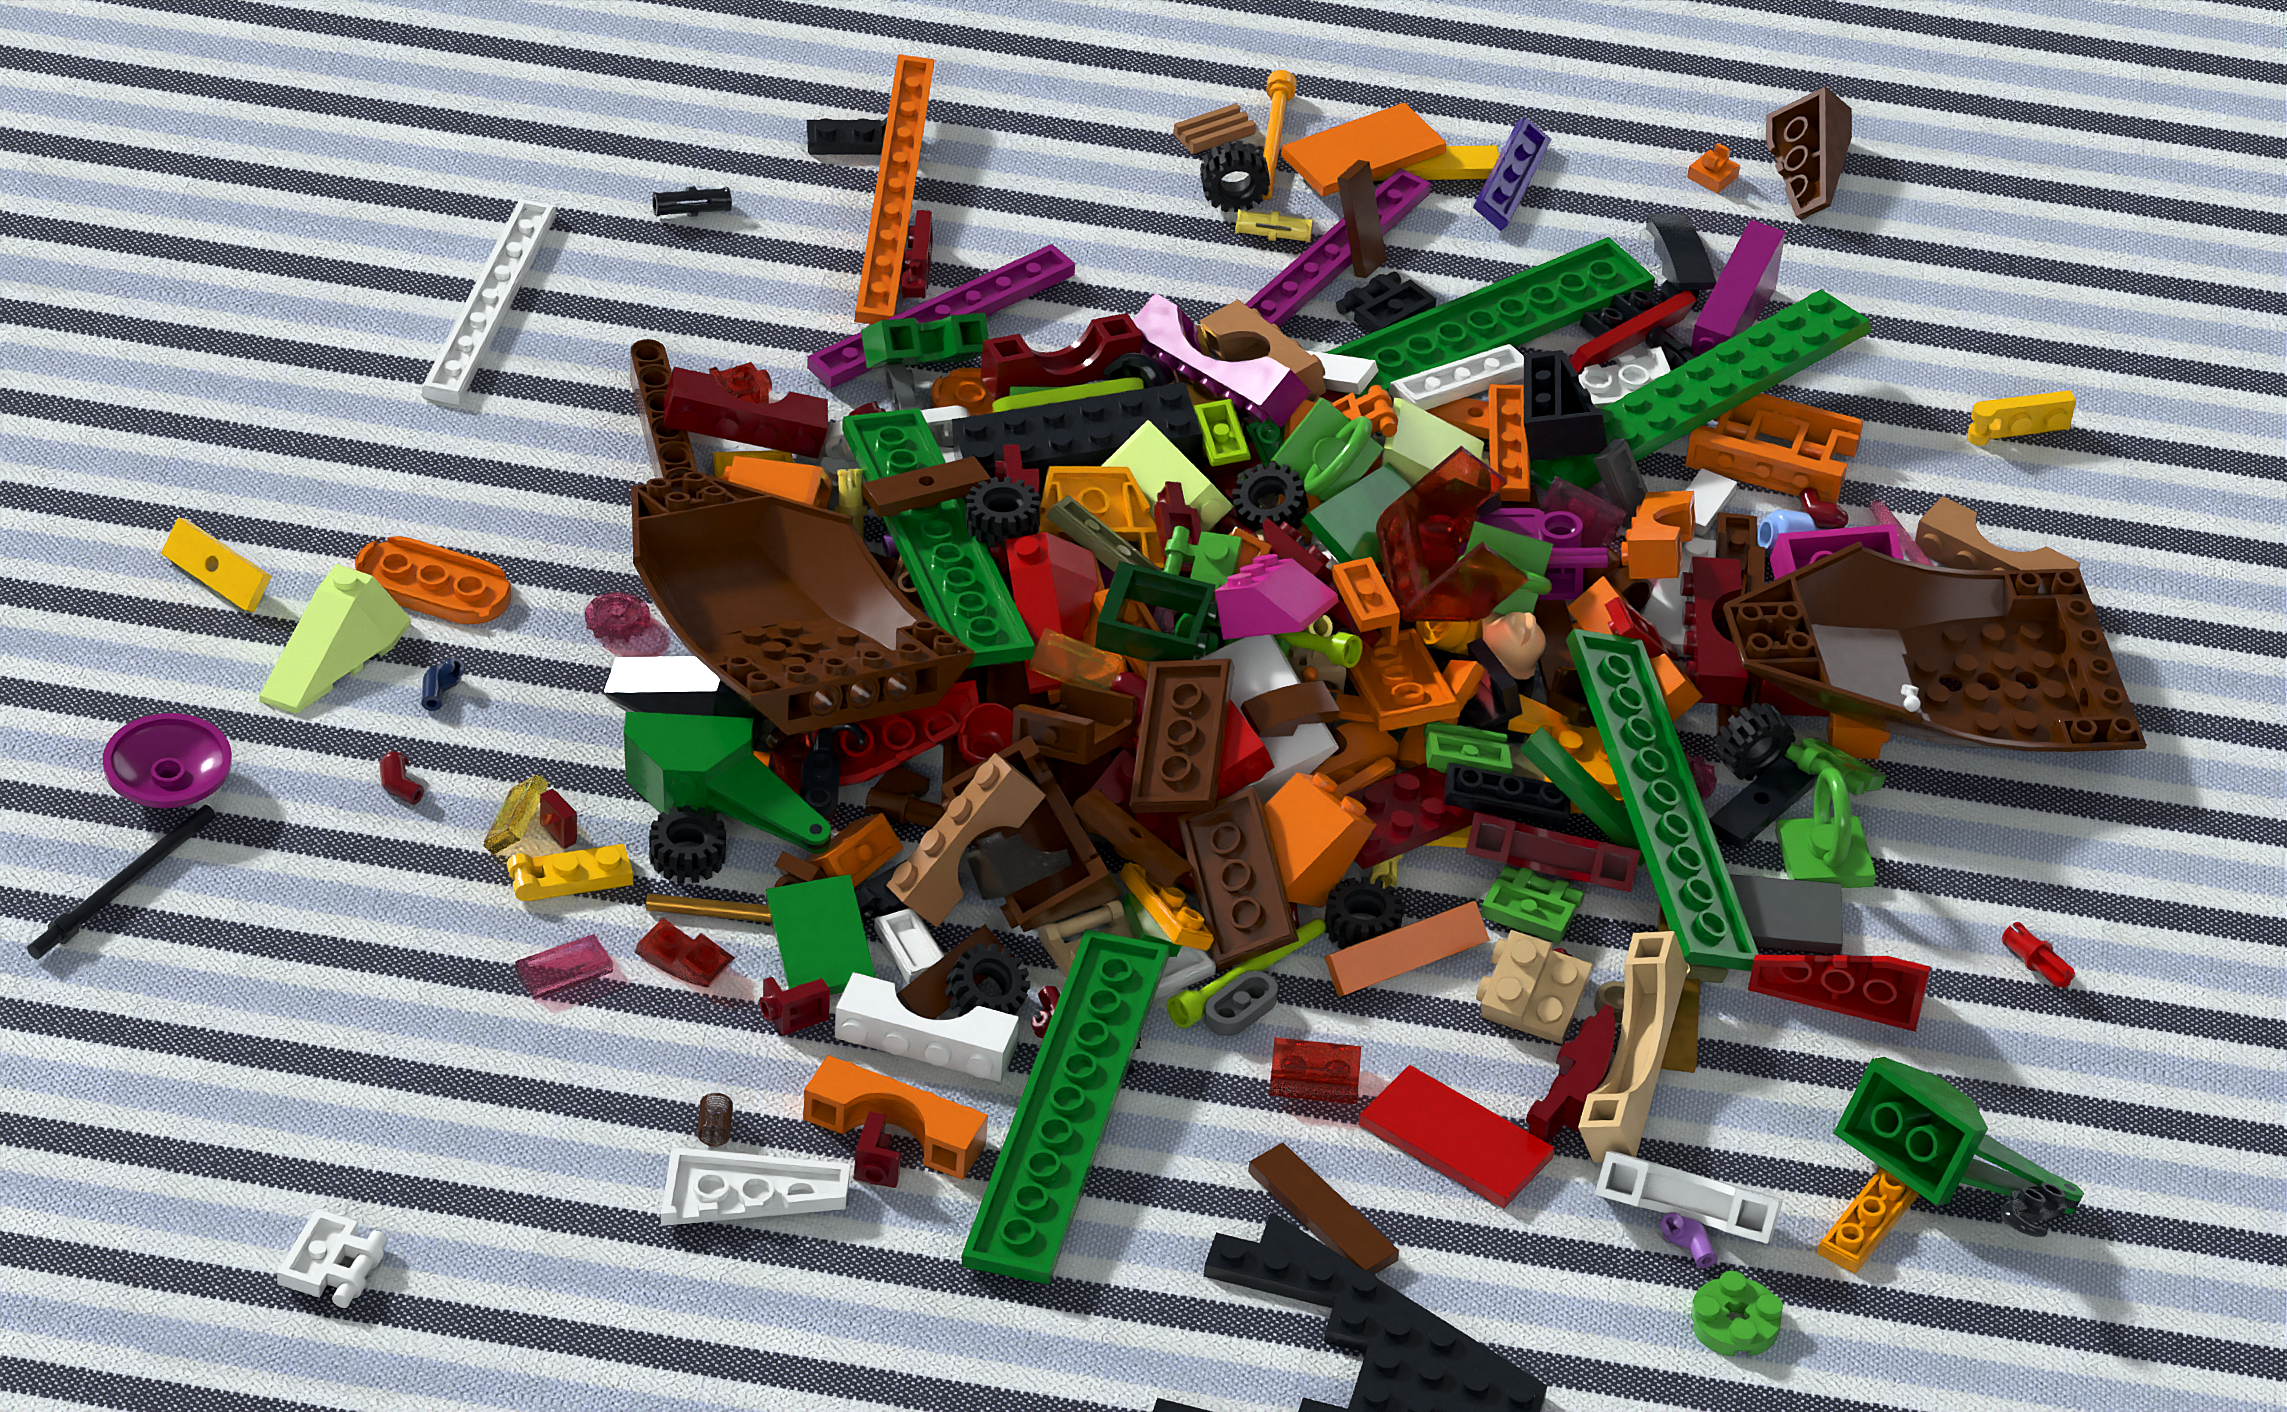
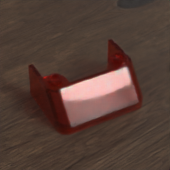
[1376,446,1528,622]

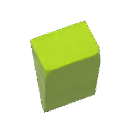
[1193,399,1251,466]

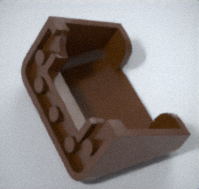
[941,735,1121,932]

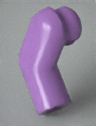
[1660,1212,1717,1269]

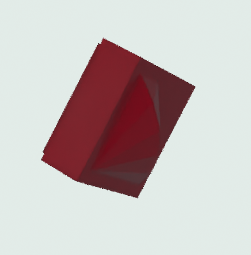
[540,788,577,849]

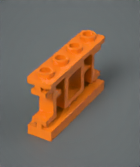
[1685,393,1863,504]

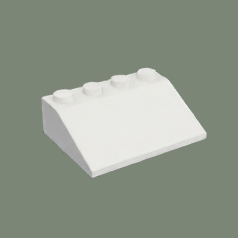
[1198,634,1339,806]

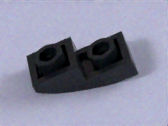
[1580,290,1658,338]

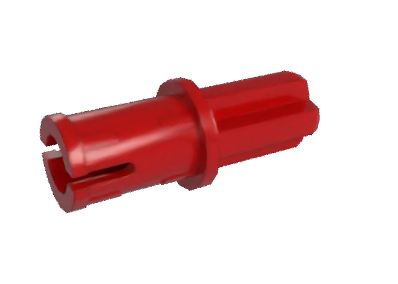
[2002,922,2075,988]

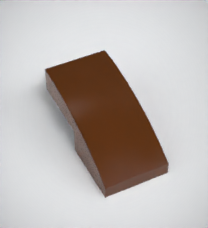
[1240,681,1340,738]

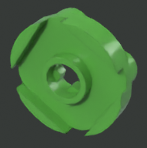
[1691,1271,1783,1356]

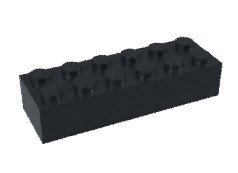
[952,382,1203,496]

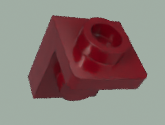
[759,976,830,1036]
[853,1111,901,1188]

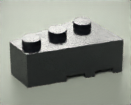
[1524,350,1608,461]

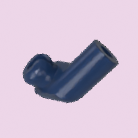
[421,657,465,711]

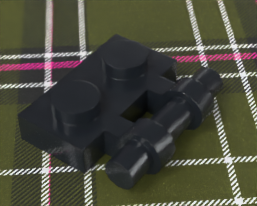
[1336,271,1437,333]

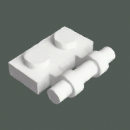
[277,1209,387,1308]

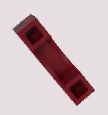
[980,313,1143,401]
[664,367,828,459]
[1680,556,1748,706]
[1465,812,1640,893]

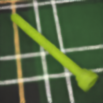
[1215,616,1362,668]
[1166,918,1326,1029]

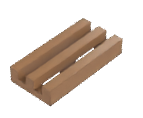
[1173,103,1256,154]

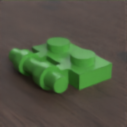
[1162,526,1243,616]
[1786,737,1887,796]
[1480,865,1585,944]

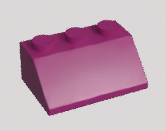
[1770,524,1904,580]
[1215,554,1339,639]

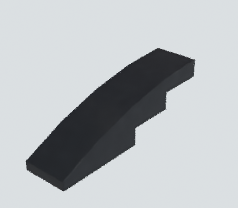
[1646,213,1716,291]

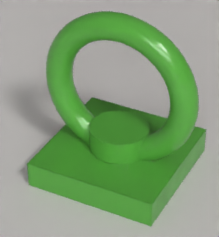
[1271,398,1384,503]
[1452,521,1553,615]
[1775,767,1876,888]

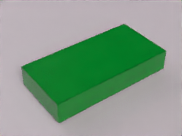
[1122,892,1182,958]

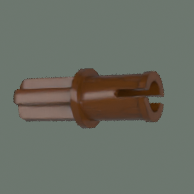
[865,787,946,828]

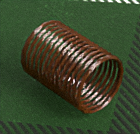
[697,1093,733,1146]

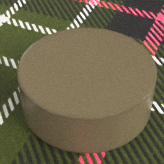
[1594,981,1625,1023]

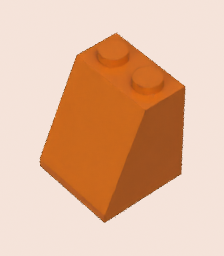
[722,456,833,509]
[1263,772,1377,908]

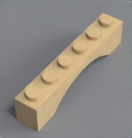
[1578,931,1689,1163]

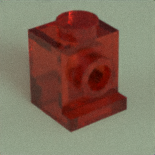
[709,362,772,404]

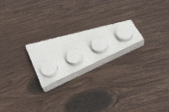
[1523,346,1671,410]
[1643,538,1716,657]
[661,1147,851,1226]

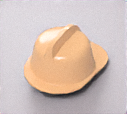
[1482,611,1546,680]

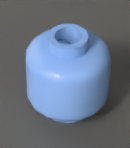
[1758,509,1818,559]

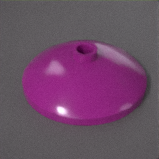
[103,713,232,809]

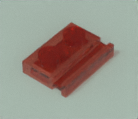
[1269,1037,1361,1104]

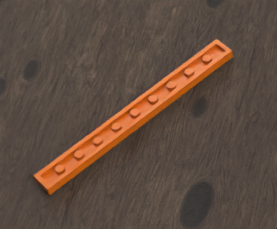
[854,54,935,325]

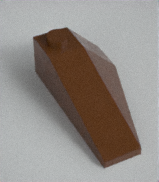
[1766,86,1852,220]

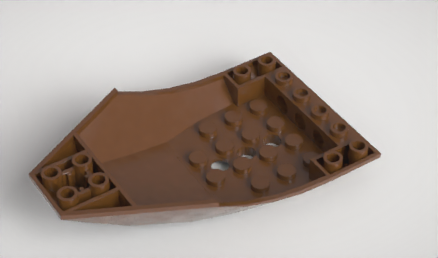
[631,472,975,735]
[1723,541,2147,752]

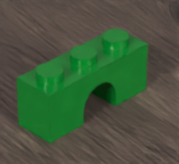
[861,313,989,368]

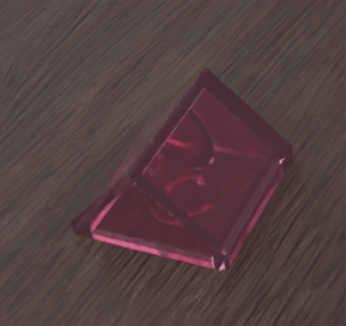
[1538,476,1627,548]

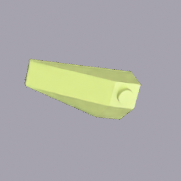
[259,564,411,714]

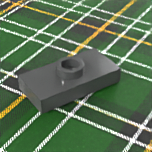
[1593,438,1648,527]

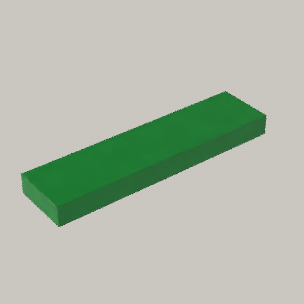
[1521,727,1646,867]

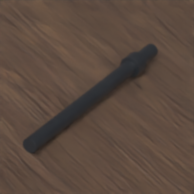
[27,805,215,960]

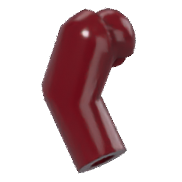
[379,751,424,805]

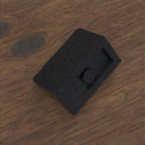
[1461,638,1522,730]

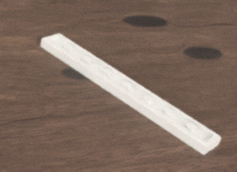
[422,199,556,405]

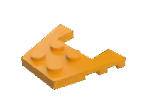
[1038,466,1164,571]
[1507,694,1624,813]

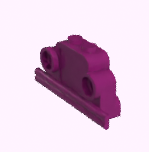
[1396,508,1608,600]

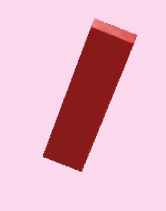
[1570,290,1697,375]

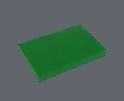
[766,874,876,995]

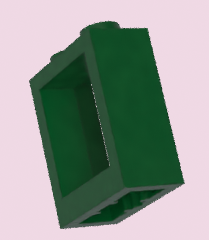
[1095,561,1219,662]

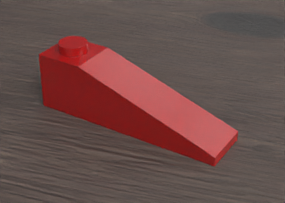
[1006,532,1098,694]
[813,680,979,787]
[1748,955,1931,1032]

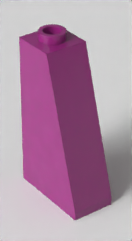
[1691,220,1786,357]

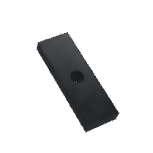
[1709,757,1815,850]
[1443,763,1570,828]

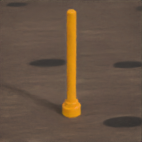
[1262,70,1297,200]

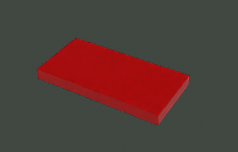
[1358,1065,1555,1209]

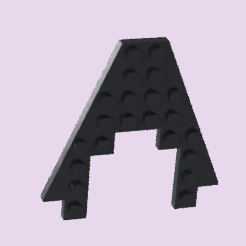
[1152,1213,1547,1412]

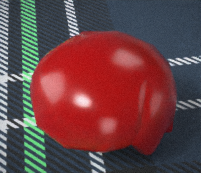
[958,703,1013,766]

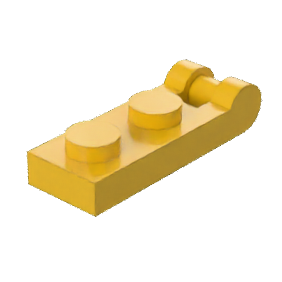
[1967,390,2076,446]
[506,843,633,901]

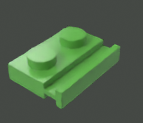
[1423,721,1513,774]

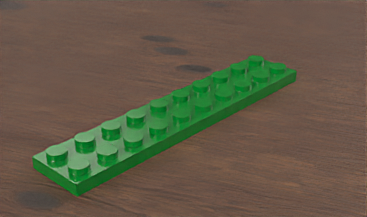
[1325,237,1655,398]
[1530,289,1871,502]
[842,408,1035,668]
[1566,629,1759,971]
[961,929,1169,1285]

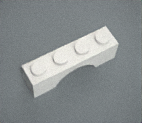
[835,972,1019,1083]
[1595,1150,1783,1244]

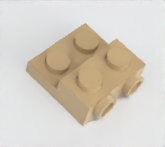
[1476,930,1593,1045]

